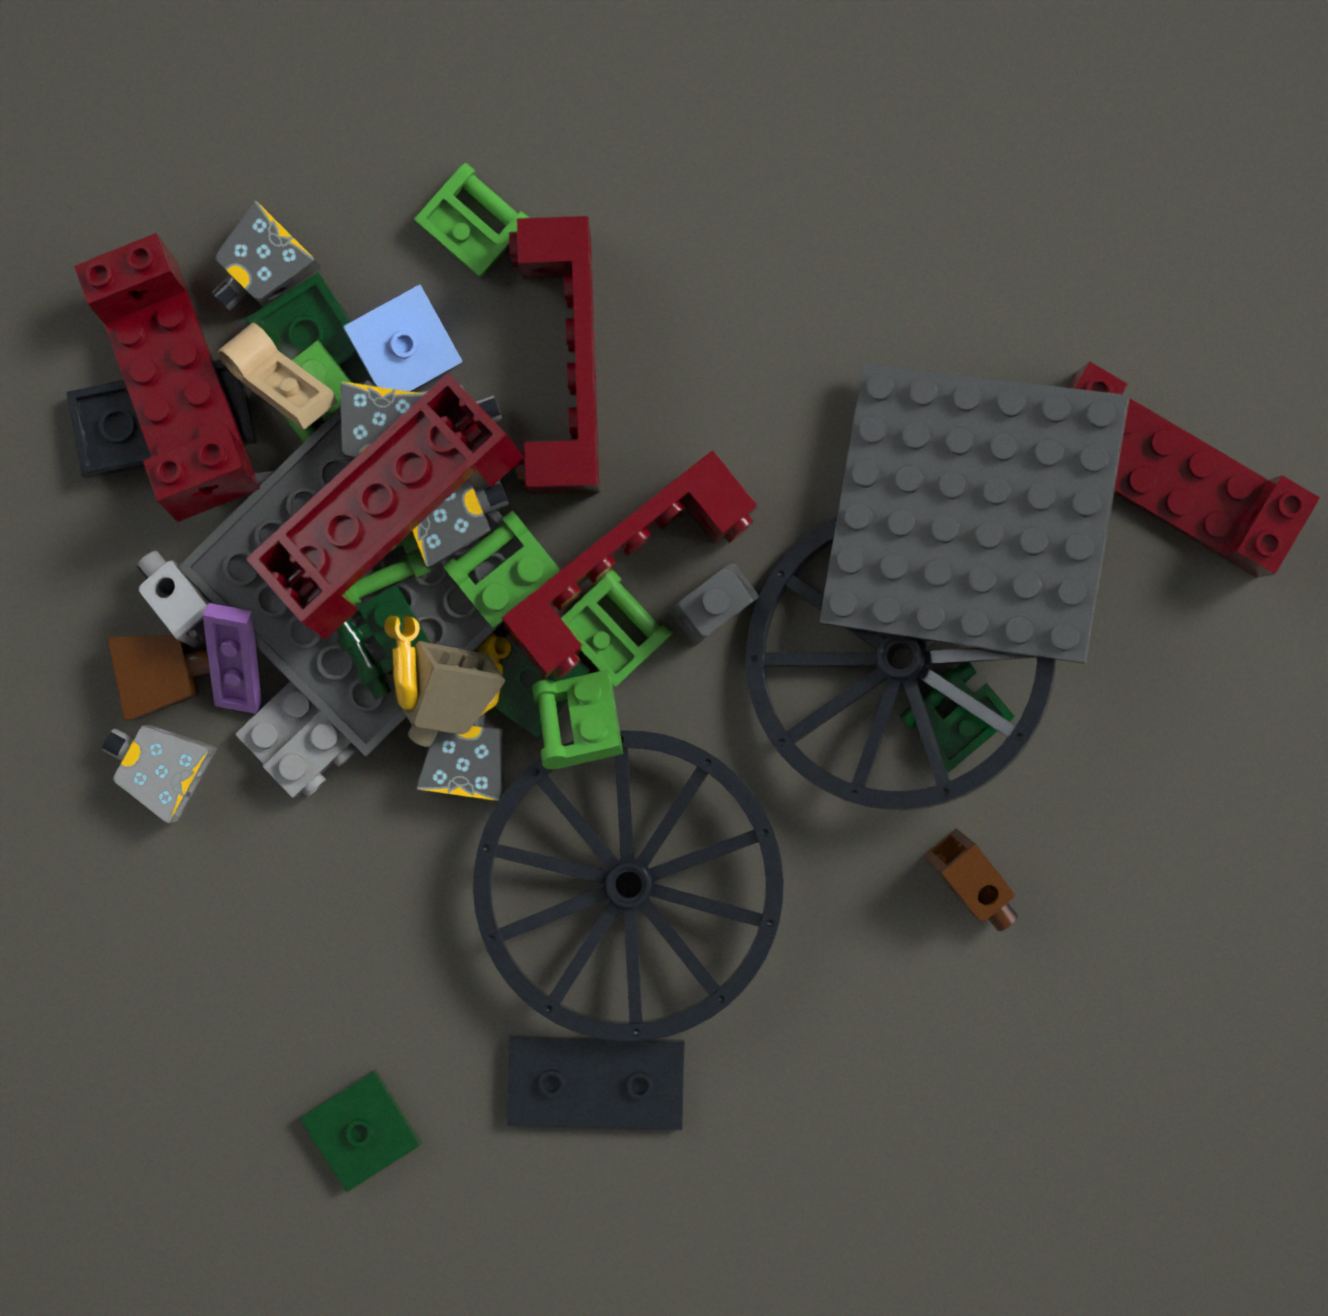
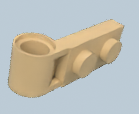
[218,323,337,430]

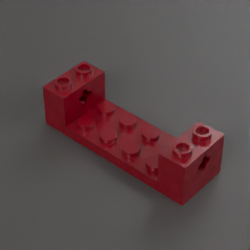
[509,216,600,495]
[74,233,260,522]
[1068,362,1320,578]
[246,373,524,640]
[501,450,758,680]

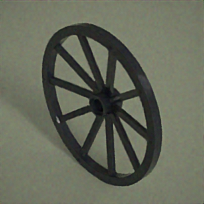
[745,517,1056,811]
[473,730,784,1042]

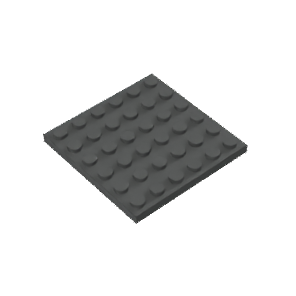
[819,363,1129,664]
[178,380,523,757]

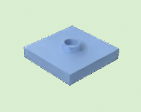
[343,284,463,391]

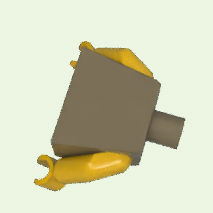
[384,615,511,747]

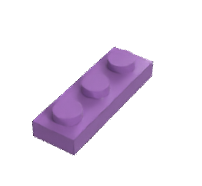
[203,603,262,714]

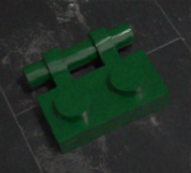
[336,585,431,700]
[899,663,1015,773]

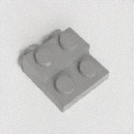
[235,681,358,798]

